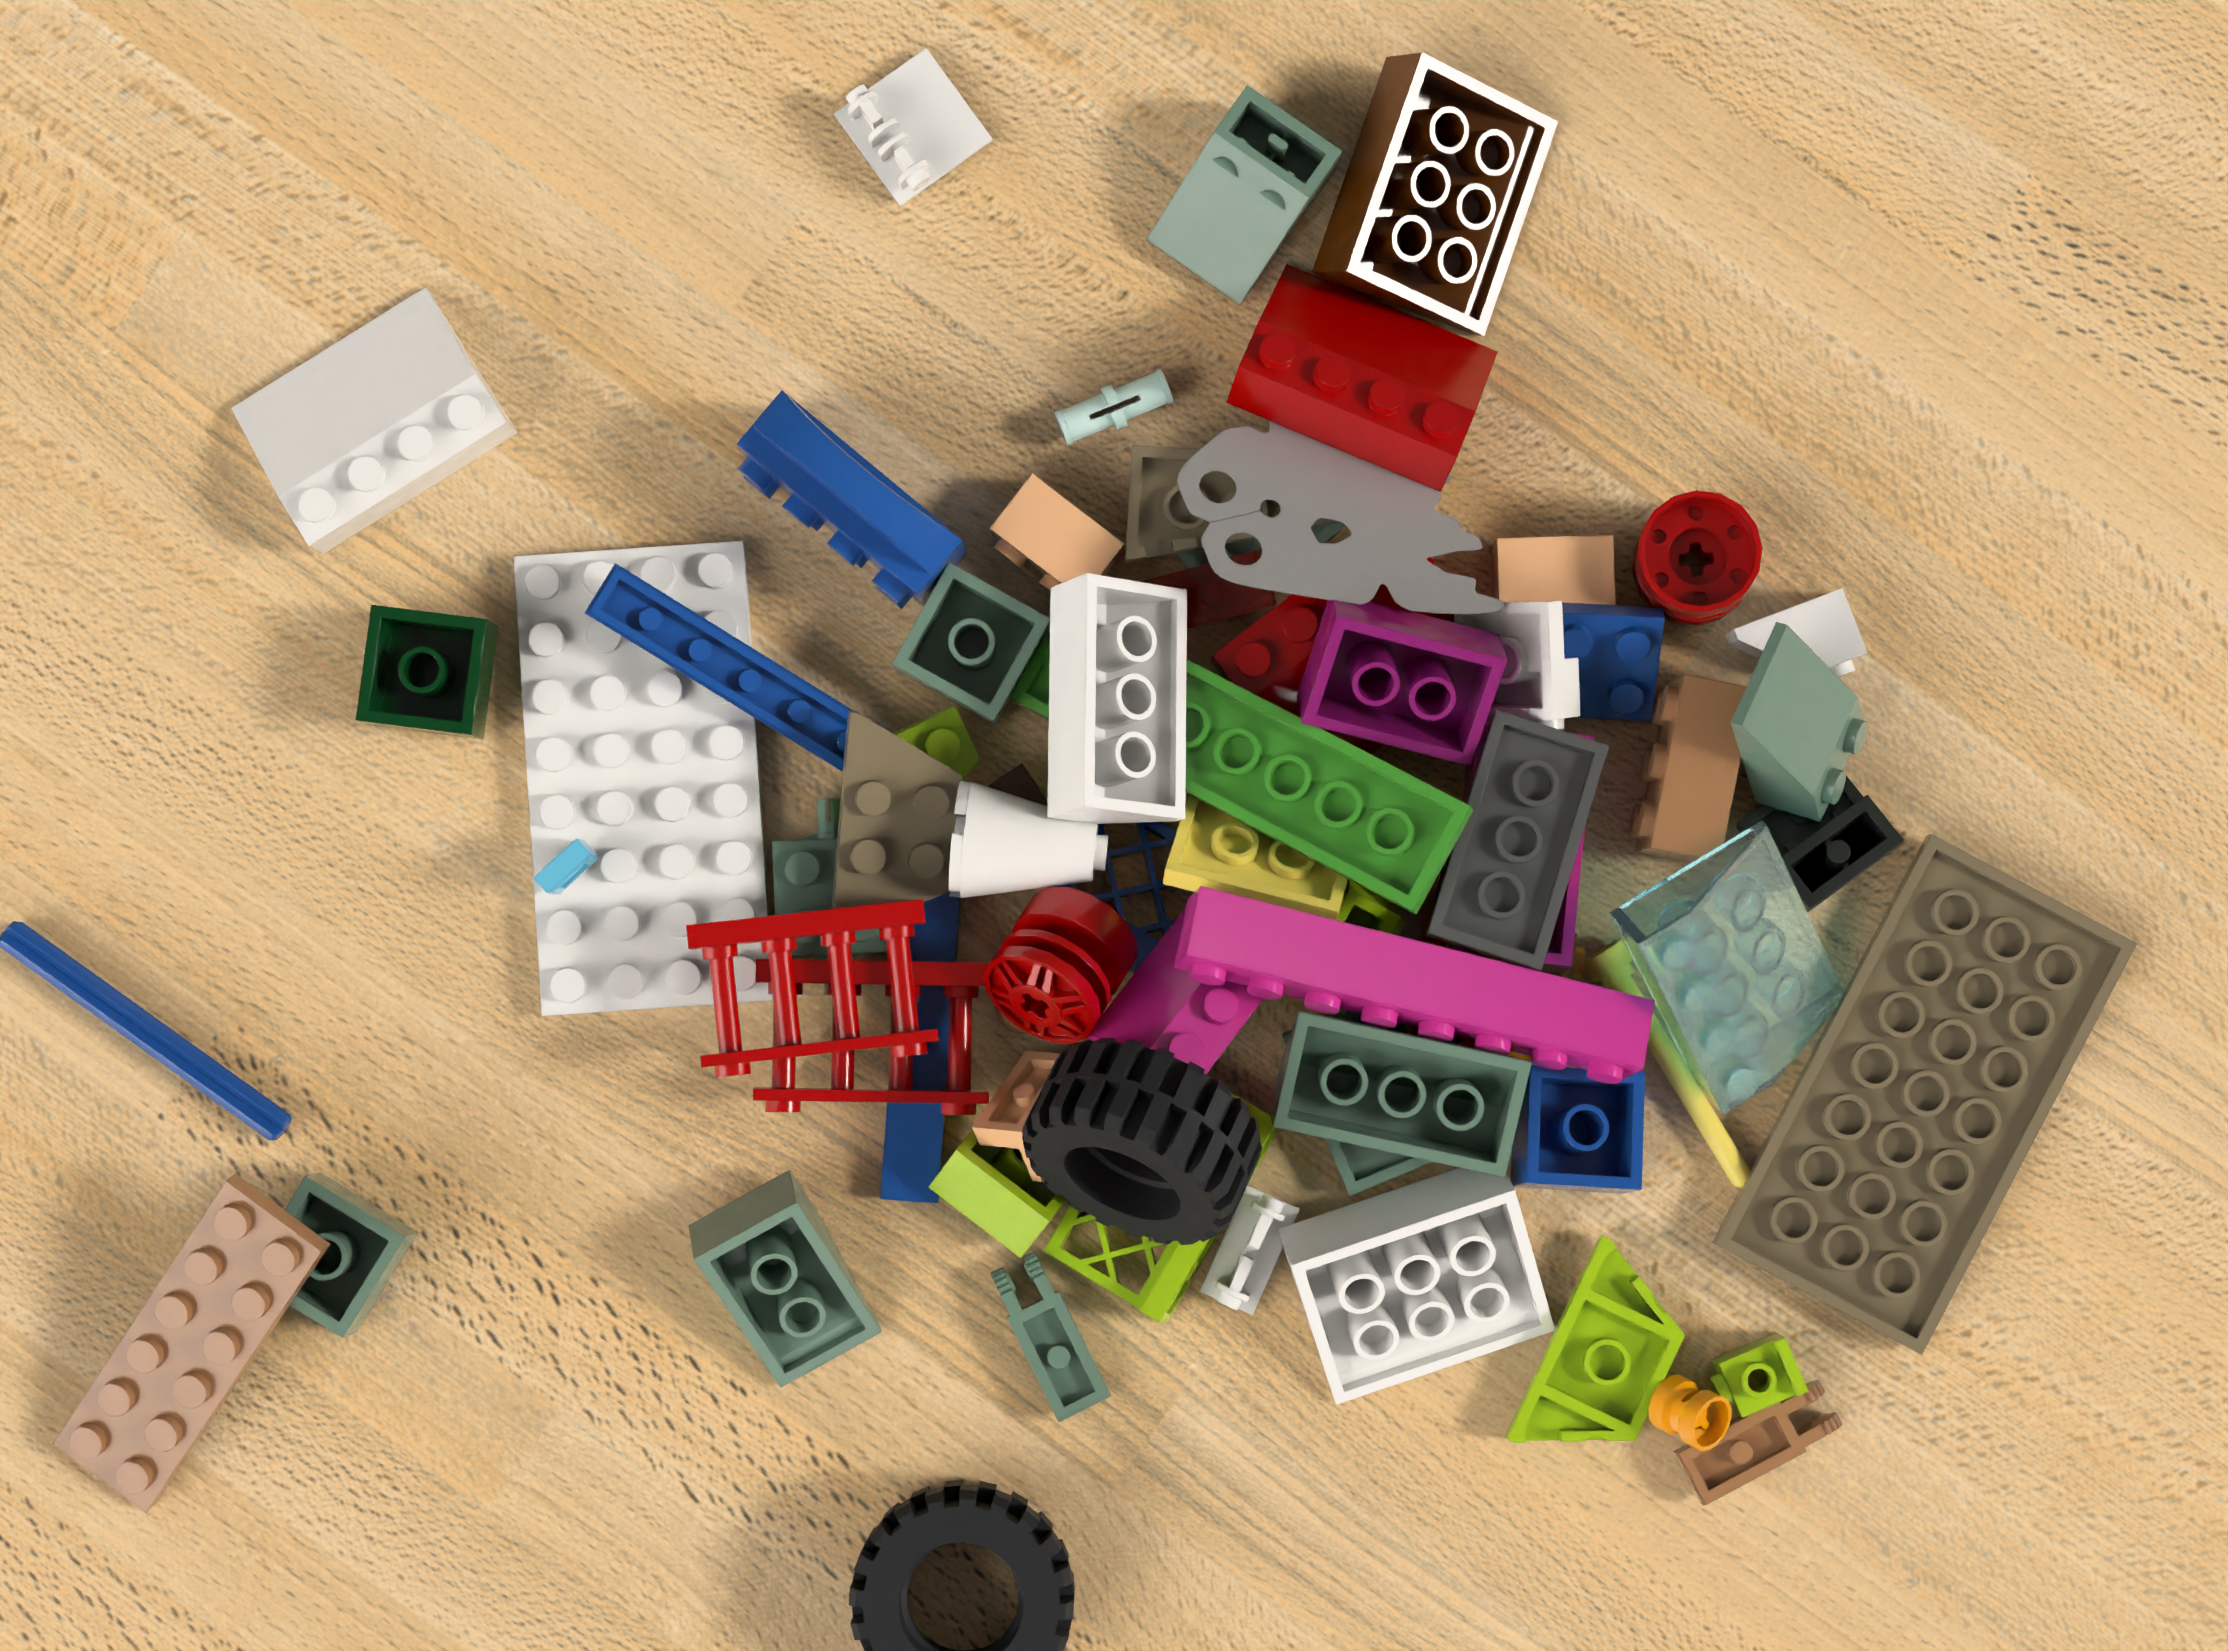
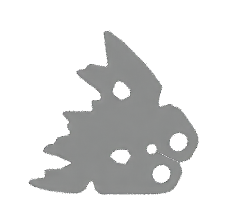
[1177,421,1504,614]

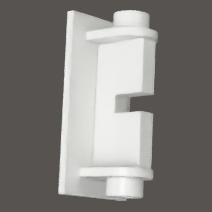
[1200,1185,1300,1315]

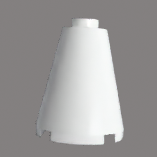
[948,781,1109,898]

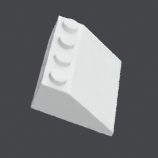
[231,287,518,554]
[1277,1168,1555,1405]

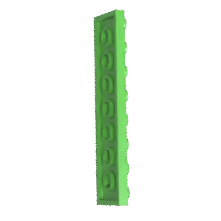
[1010,628,1474,914]

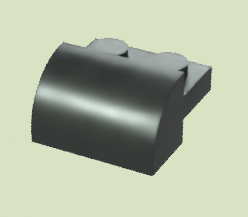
[1736,775,1904,912]

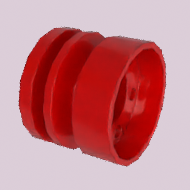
[1632,490,1763,627]
[984,887,1138,1044]

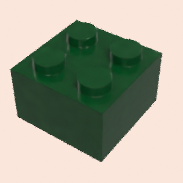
[356,605,499,740]

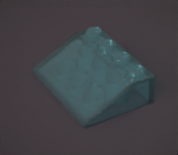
[1610,821,1844,1114]

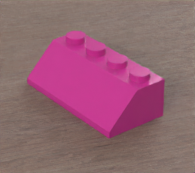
[1088,908,1264,1074]

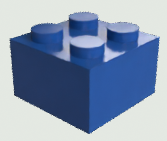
[1511,1065,1645,1194]

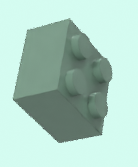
[892,562,1050,726]
[284,1172,418,1338]

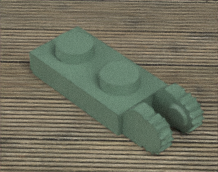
[991,1251,1111,1422]

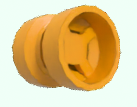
[1648,1374,1732,1451]

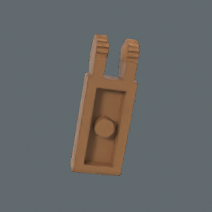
[1673,1380,1843,1506]

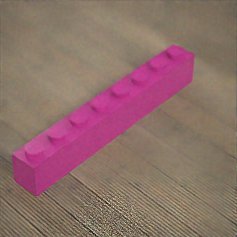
[1174,886,1655,1084]

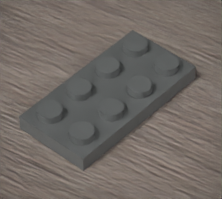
[1425,710,1609,971]

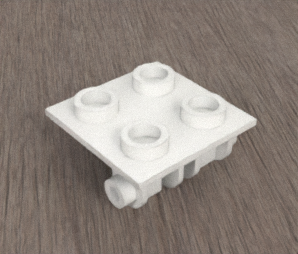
[834,48,993,207]

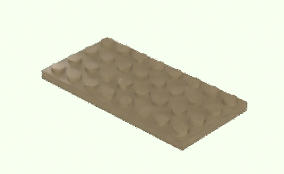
[1712,834,2137,1355]

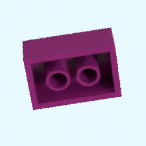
[1296,600,1507,766]

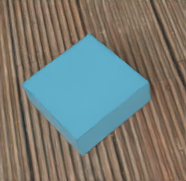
[534,838,599,895]

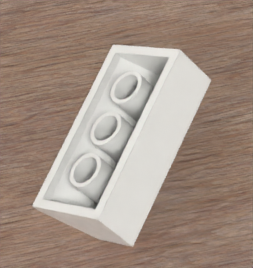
[1047,573,1187,824]

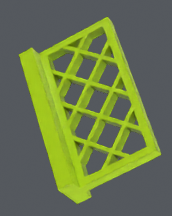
[1044,1092,1280,1323]

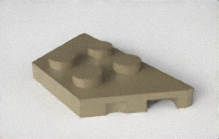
[831,710,962,909]

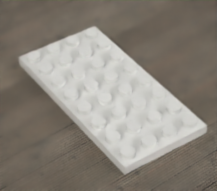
[514,541,773,1016]

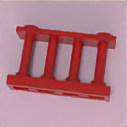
[686,899,939,1078]
[753,959,989,1115]

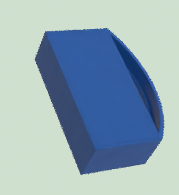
[737,390,967,609]

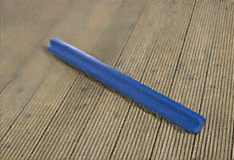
[0,921,292,1141]

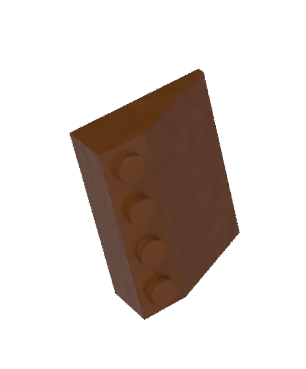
[1312,52,1558,336]

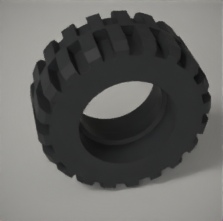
[1022,1038,1262,1245]
[849,1480,1075,1651]

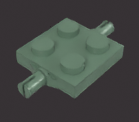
[772,798,887,995]

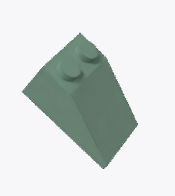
[1731,622,1868,822]
[689,1170,881,1388]

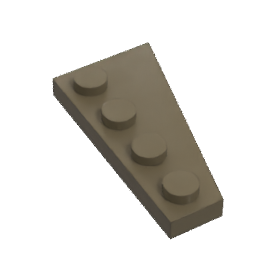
[1125,445,1342,563]

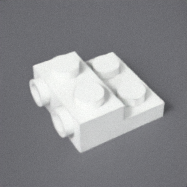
[1454,600,1581,729]

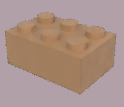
[1628,674,1747,866]

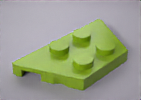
[1505,1234,1685,1443]

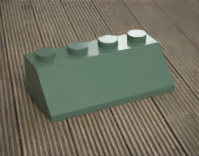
[1269,1010,1532,1177]

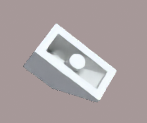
[1725,588,1868,677]

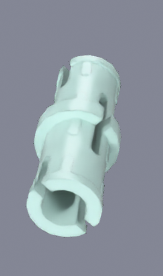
[1054,369,1174,446]

